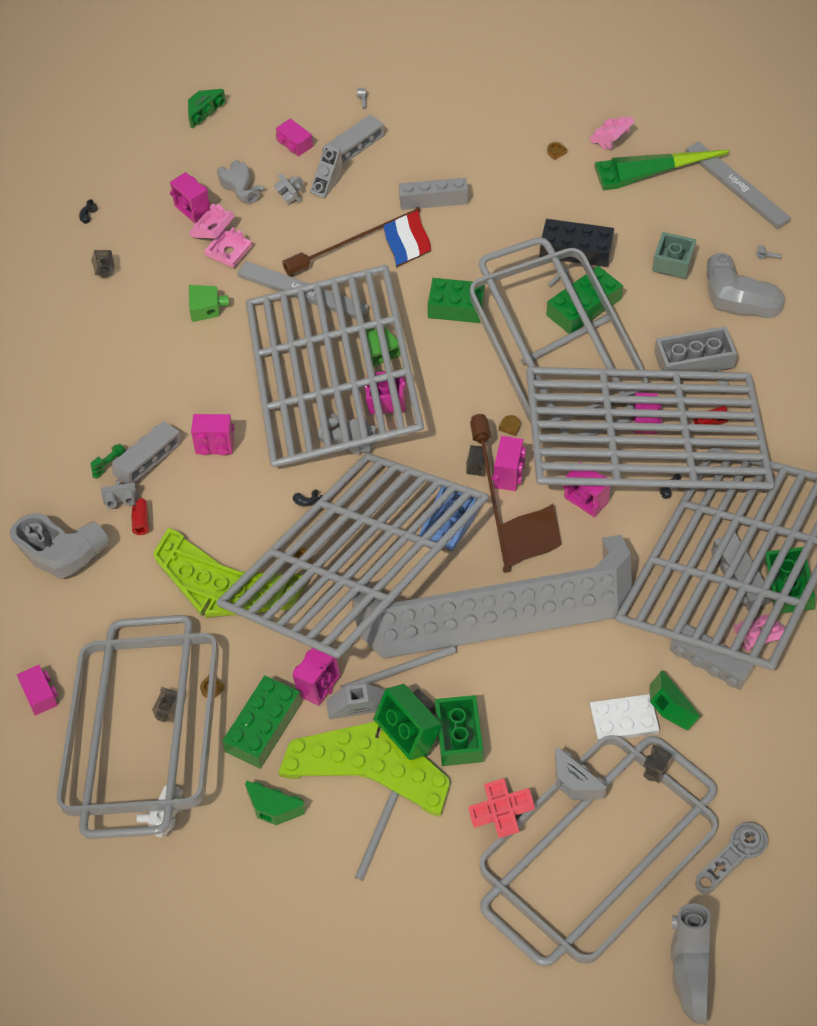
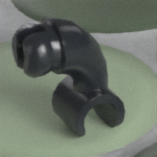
[79,199,98,224]
[660,473,681,499]
[292,489,323,506]

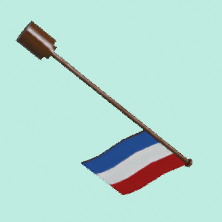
[282,207,431,276]

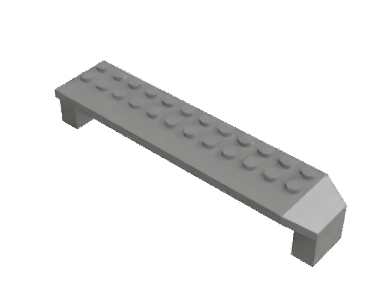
[350,535,632,659]

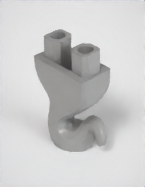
[217,160,265,204]
[318,414,377,456]

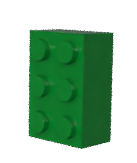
[427,278,485,323]
[765,547,815,614]
[373,684,442,760]
[435,695,483,766]

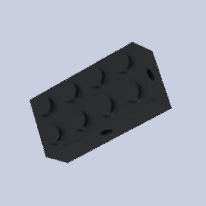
[539,219,614,267]

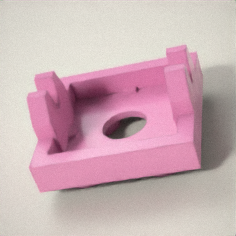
[590,116,634,150]
[189,204,235,239]
[204,227,253,268]
[734,615,785,651]

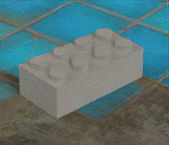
[654,326,737,380]

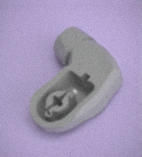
[707,253,785,318]
[10,513,110,579]
[671,903,710,1025]

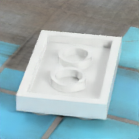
[589,694,659,742]

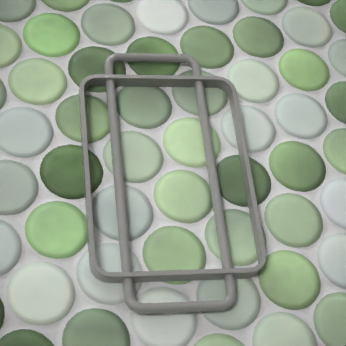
[469,237,648,435]
[57,615,219,839]
[480,735,718,966]

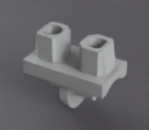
[274,173,303,205]
[101,480,138,509]

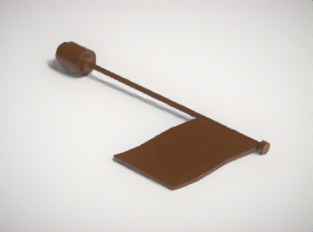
[470,414,561,573]

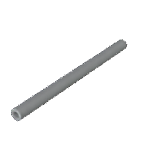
[521,314,610,365]
[340,645,456,689]
[355,791,399,881]

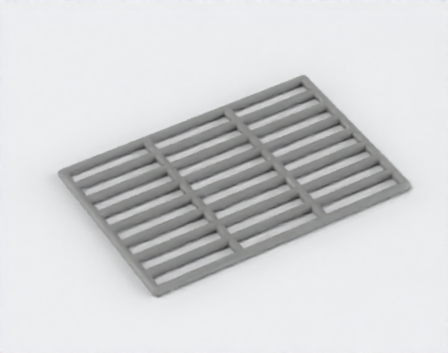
[246,265,424,467]
[526,367,775,490]
[615,446,817,670]
[216,453,489,659]

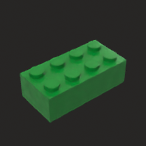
[546,266,623,334]
[222,675,302,769]

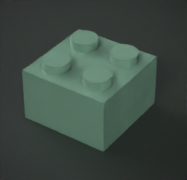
[652,232,697,278]

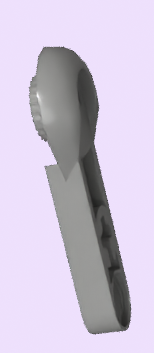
[695,822,768,894]

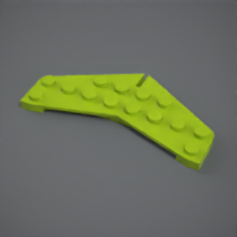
[154,528,307,618]
[279,722,449,817]

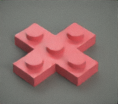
[468,778,535,838]

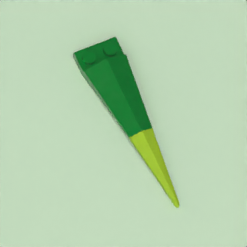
[594,150,729,190]

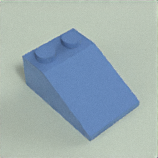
[419,486,478,551]

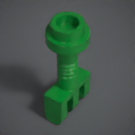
[90,444,126,479]

